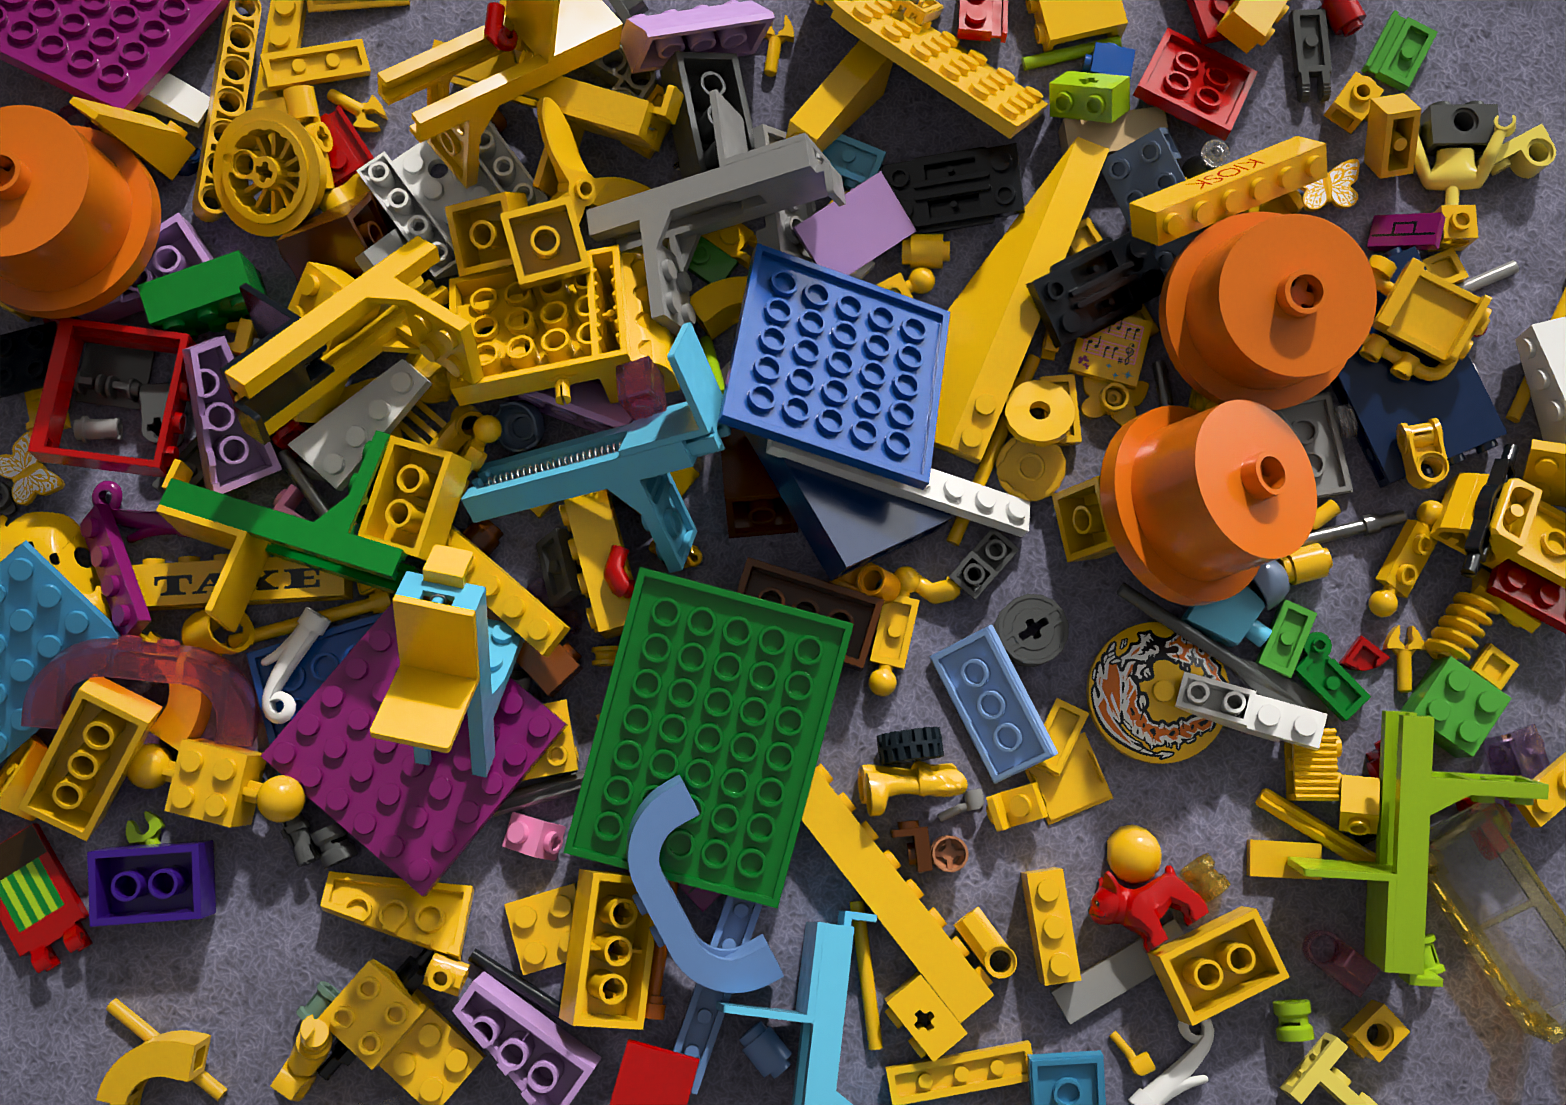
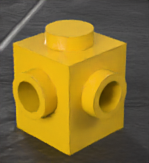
[1323,71,1384,134]

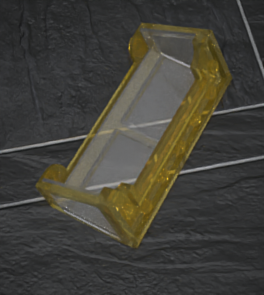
[1427,802,1566,1044]

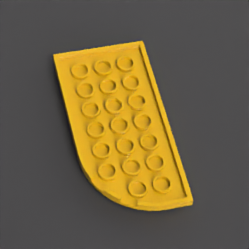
[814,0,1049,139]

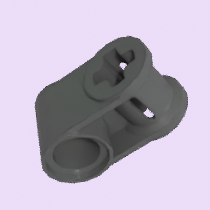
[139,382,185,448]

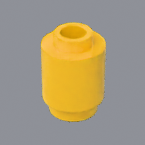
[902,234,950,269]
[1276,543,1333,585]

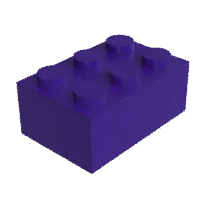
[87,840,216,927]

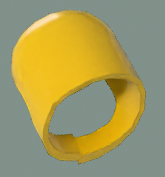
[181,609,255,661]

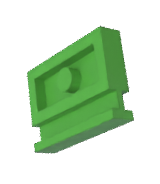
[1361,10,1438,93]

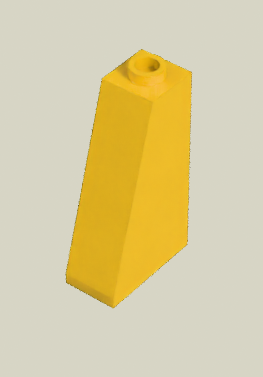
[786,40,893,152]

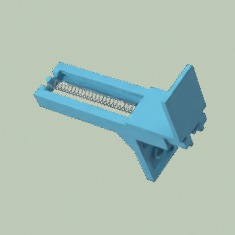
[461,322,731,573]

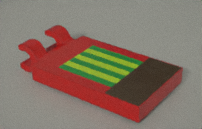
[0,823,93,973]

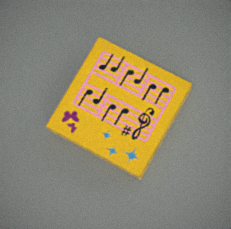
[1067,316,1153,390]

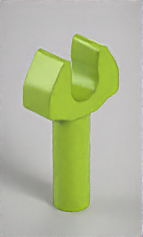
[126,811,165,845]

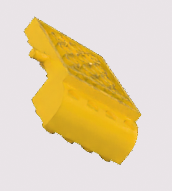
[449,244,680,406]

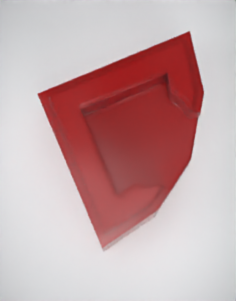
[1339,636,1390,671]

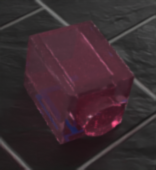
[616,356,667,421]

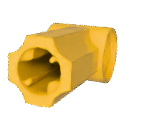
[428,404,483,455]
[953,906,1017,979]

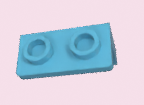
[822,134,886,190]

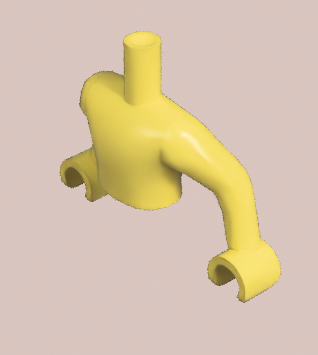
[1414,115,1516,205]

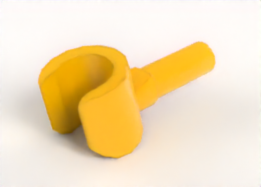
[1109,1030,1155,1076]

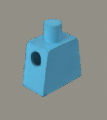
[1181,586,1272,647]

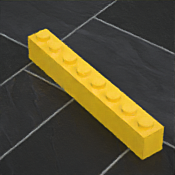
[801,763,994,1023]

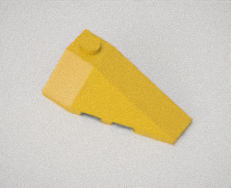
[69,97,196,180]

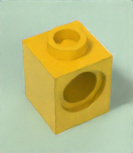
[1428,205,1479,252]
[1339,775,1380,835]
[1341,1000,1410,1062]

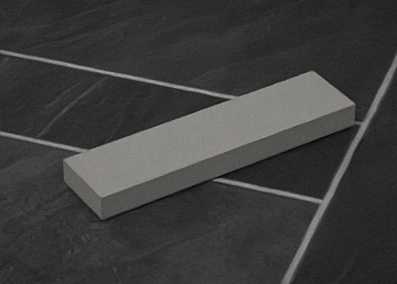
[1050,918,1184,1025]

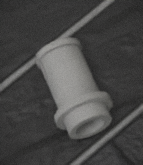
[73,416,123,443]

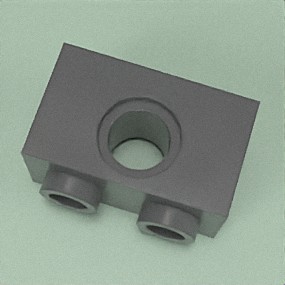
[1419,101,1500,156]

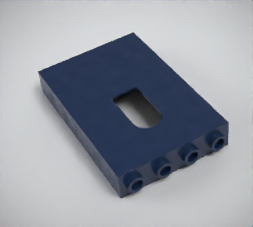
[743,431,952,581]

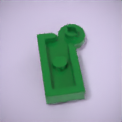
[1294,632,1371,722]

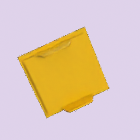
[1025,732,1113,825]

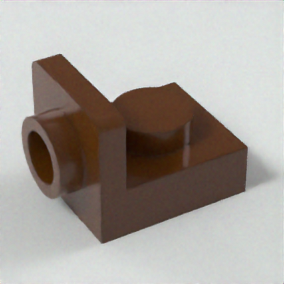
[890,820,933,872]

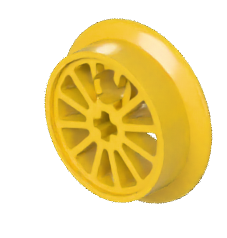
[213,107,327,237]

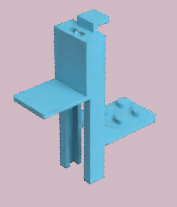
[716,911,877,1105]

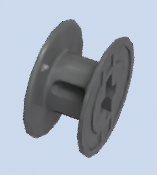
[994,594,1069,667]

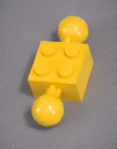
[126,738,305,828]

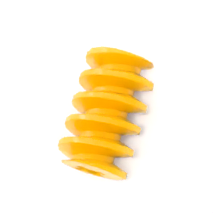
[1424,592,1500,661]

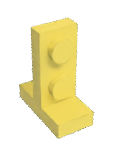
[1279,1032,1378,1105]

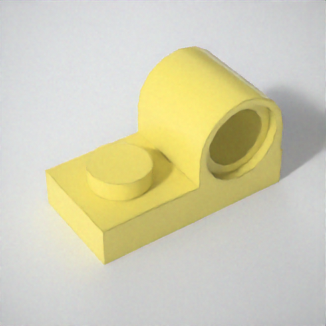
[1475,124,1556,179]

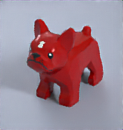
[1088,865,1209,953]

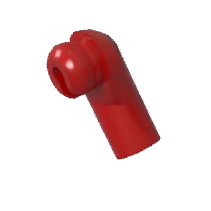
[603,545,636,599]

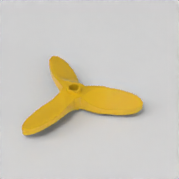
[537,97,650,224]

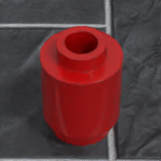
[1320,0,1367,37]

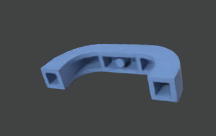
[626,775,784,993]

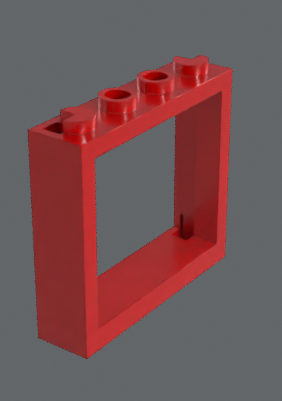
[28,318,197,478]

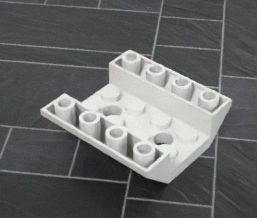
[356,122,549,279]

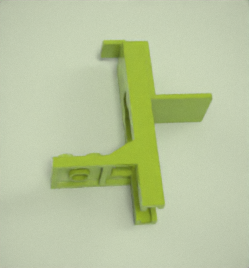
[1287,710,1549,987]

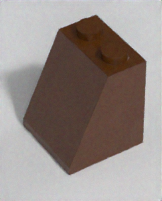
[276,191,392,285]
[721,428,798,539]

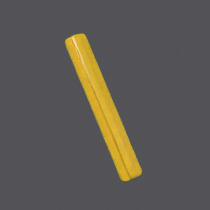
[1255,788,1376,862]

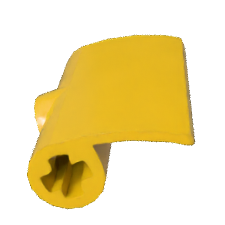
[254,85,335,194]

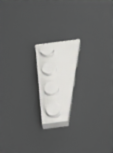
[287,359,433,491]

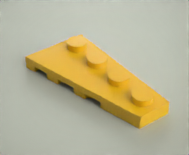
[320,871,474,961]

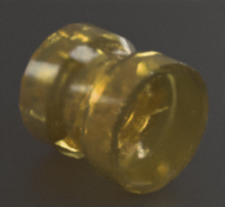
[1179,853,1231,903]

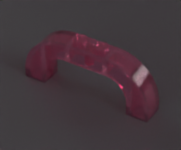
[21,635,259,747]

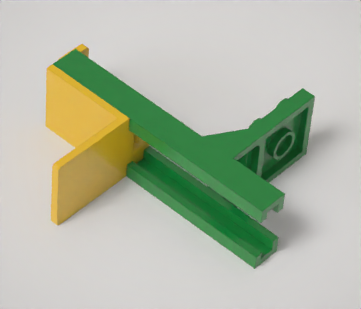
[156,430,419,632]

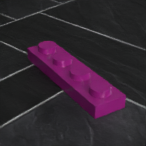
[80,503,152,641]

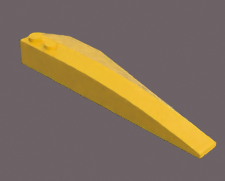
[934,137,1109,465]

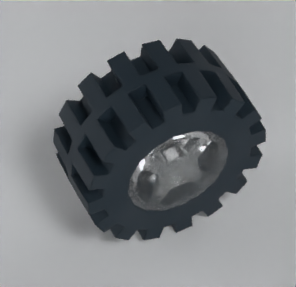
[876,727,944,765]

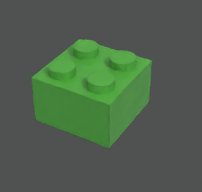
[1401,656,1512,758]

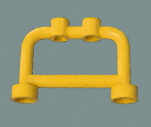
[1359,255,1490,381]

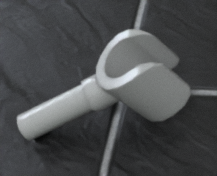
[937,788,985,822]

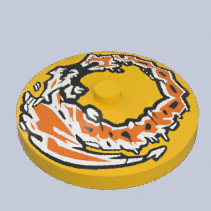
[1086,622,1229,764]

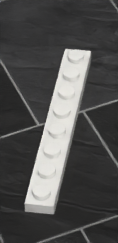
[766,439,1030,537]

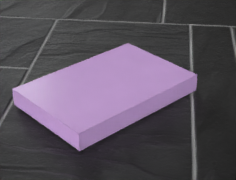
[793,171,916,275]

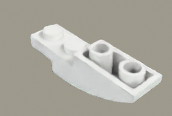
[1175,671,1328,751]

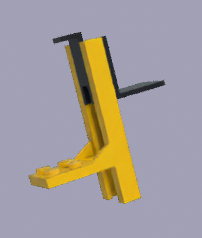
[220,235,484,445]

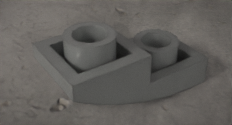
[948,528,1020,600]

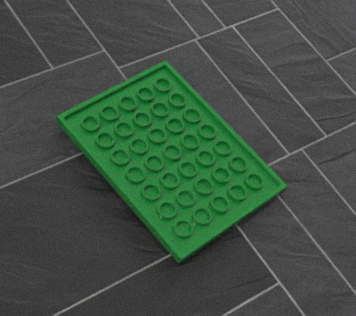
[563,567,854,908]

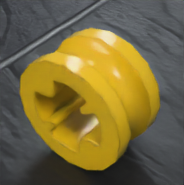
[591,646,618,667]

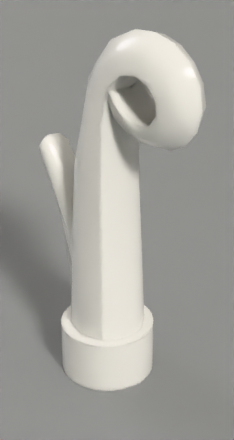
[261,607,331,724]
[1128,1018,1214,1105]

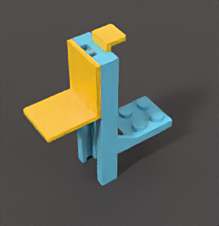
[370,544,524,778]

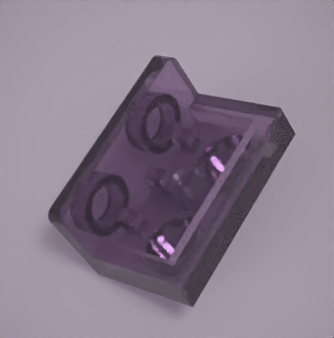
[1482,724,1550,808]

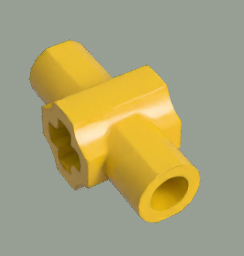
[423,952,471,997]

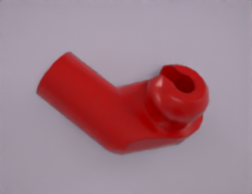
[484,2,518,52]

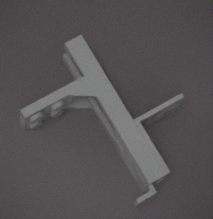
[586,89,846,336]

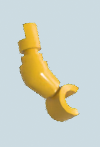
[270,1014,333,1101]

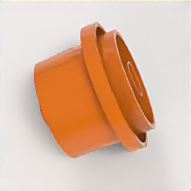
[0,105,161,319]
[1159,212,1377,411]
[1100,400,1317,606]

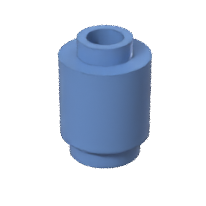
[739,1021,792,1079]

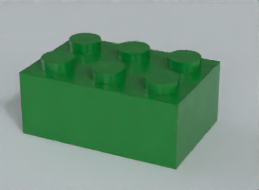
[137,250,268,341]

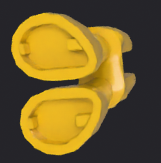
[858,761,968,816]

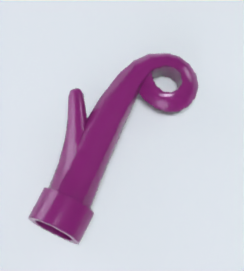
[92,481,191,543]

